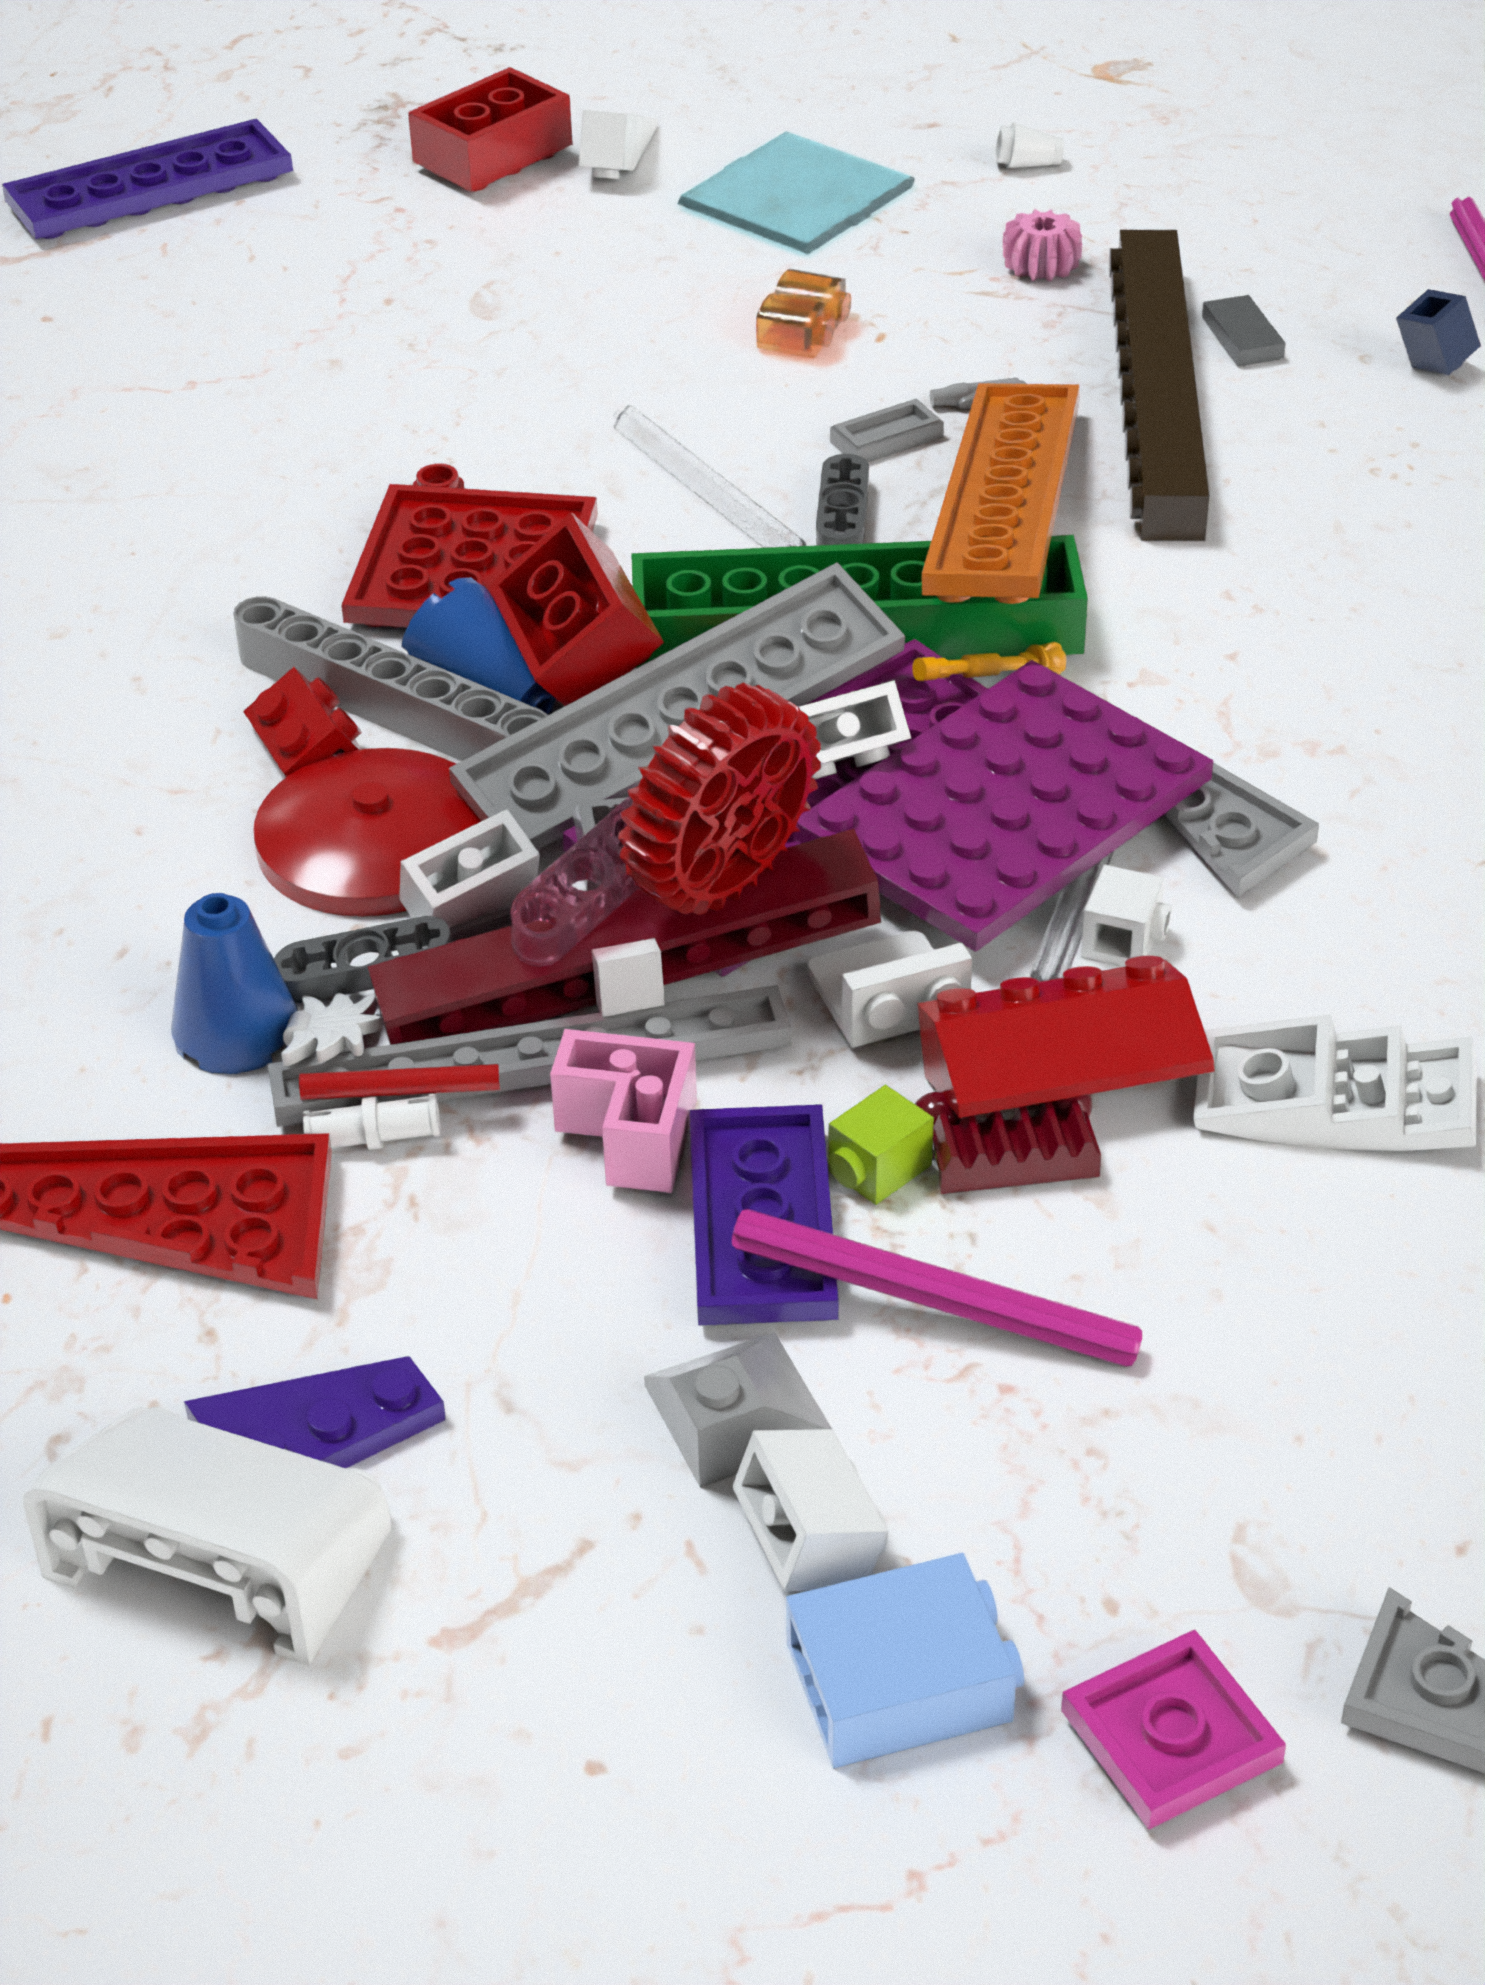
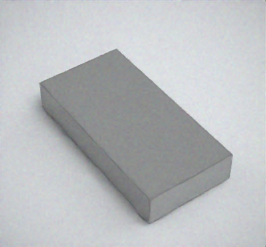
[830,399,944,462]

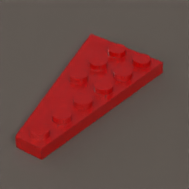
[0,1133,332,1300]

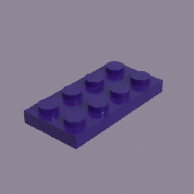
[690,1104,839,1326]

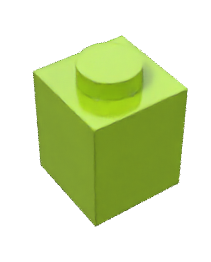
[828,1084,934,1205]

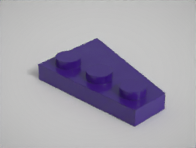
[184,1356,446,1469]

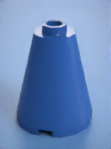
[401,577,556,715]
[171,893,298,1074]

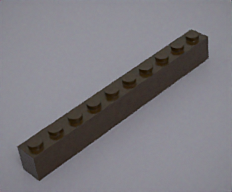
[1109,230,1209,541]

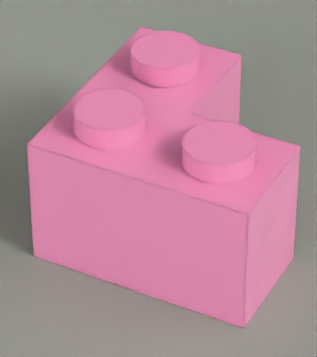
[550,1029,697,1193]

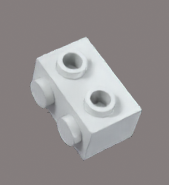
[799,680,911,779]
[399,809,540,928]
[732,1429,889,1592]

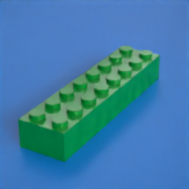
[631,535,1088,669]

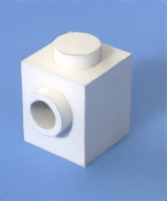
[1081,864,1172,967]

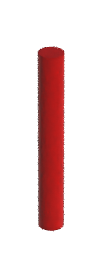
[299,1064,500,1100]

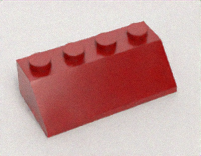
[917,955,1215,1118]

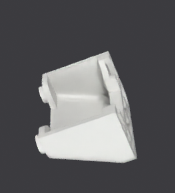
[23,1407,392,1666]

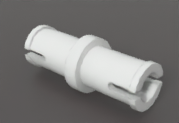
[303,1094,441,1150]

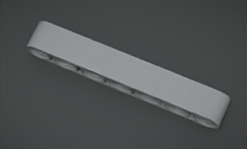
[233,596,548,761]

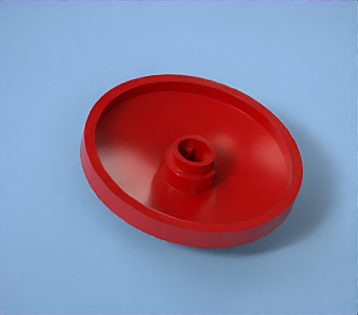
[253,748,482,917]

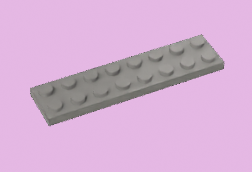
[449,563,905,850]

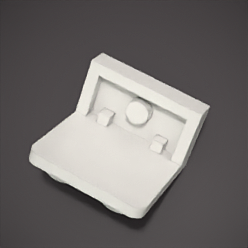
[808,931,972,1048]

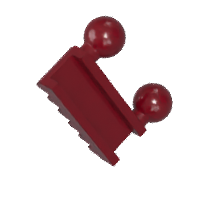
[915,1092,1101,1194]

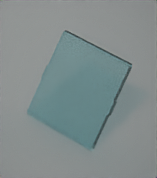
[677,131,915,255]

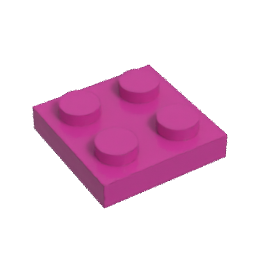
[1061,1629,1286,1830]

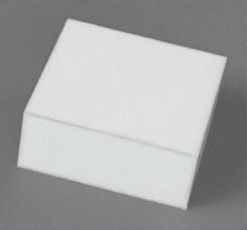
[592,938,665,1017]

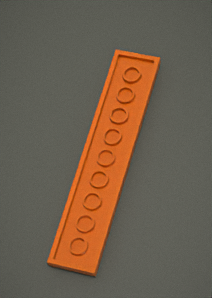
[922,383,1080,604]

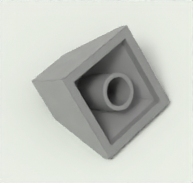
[644,1332,832,1487]

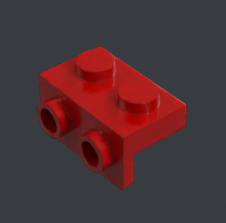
[243,667,362,776]

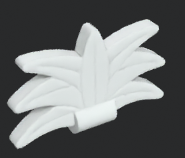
[282,993,383,1067]

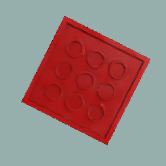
[341,484,598,627]

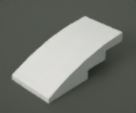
[1193,1014,1477,1151]

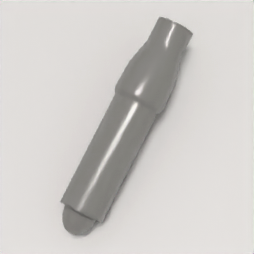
[930,377,1027,409]

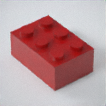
[408,67,573,192]
[487,512,664,706]

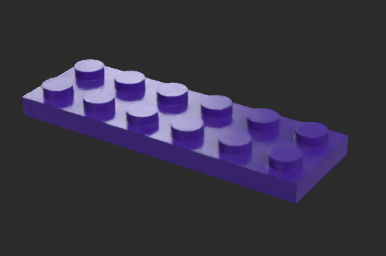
[2,118,293,239]

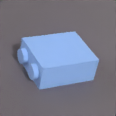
[786,1552,1024,1769]

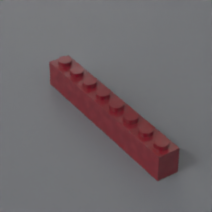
[367,829,881,1045]

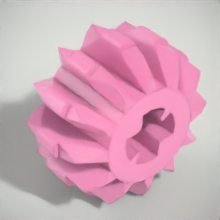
[1002,209,1083,281]

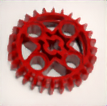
[618,682,821,915]

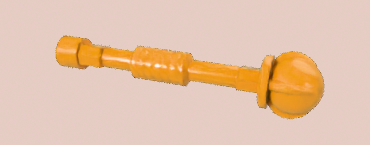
[912,642,1067,681]

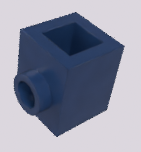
[1396,289,1481,375]

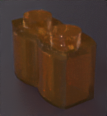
[756,268,852,358]

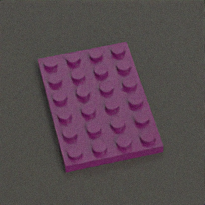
[793,660,1214,952]

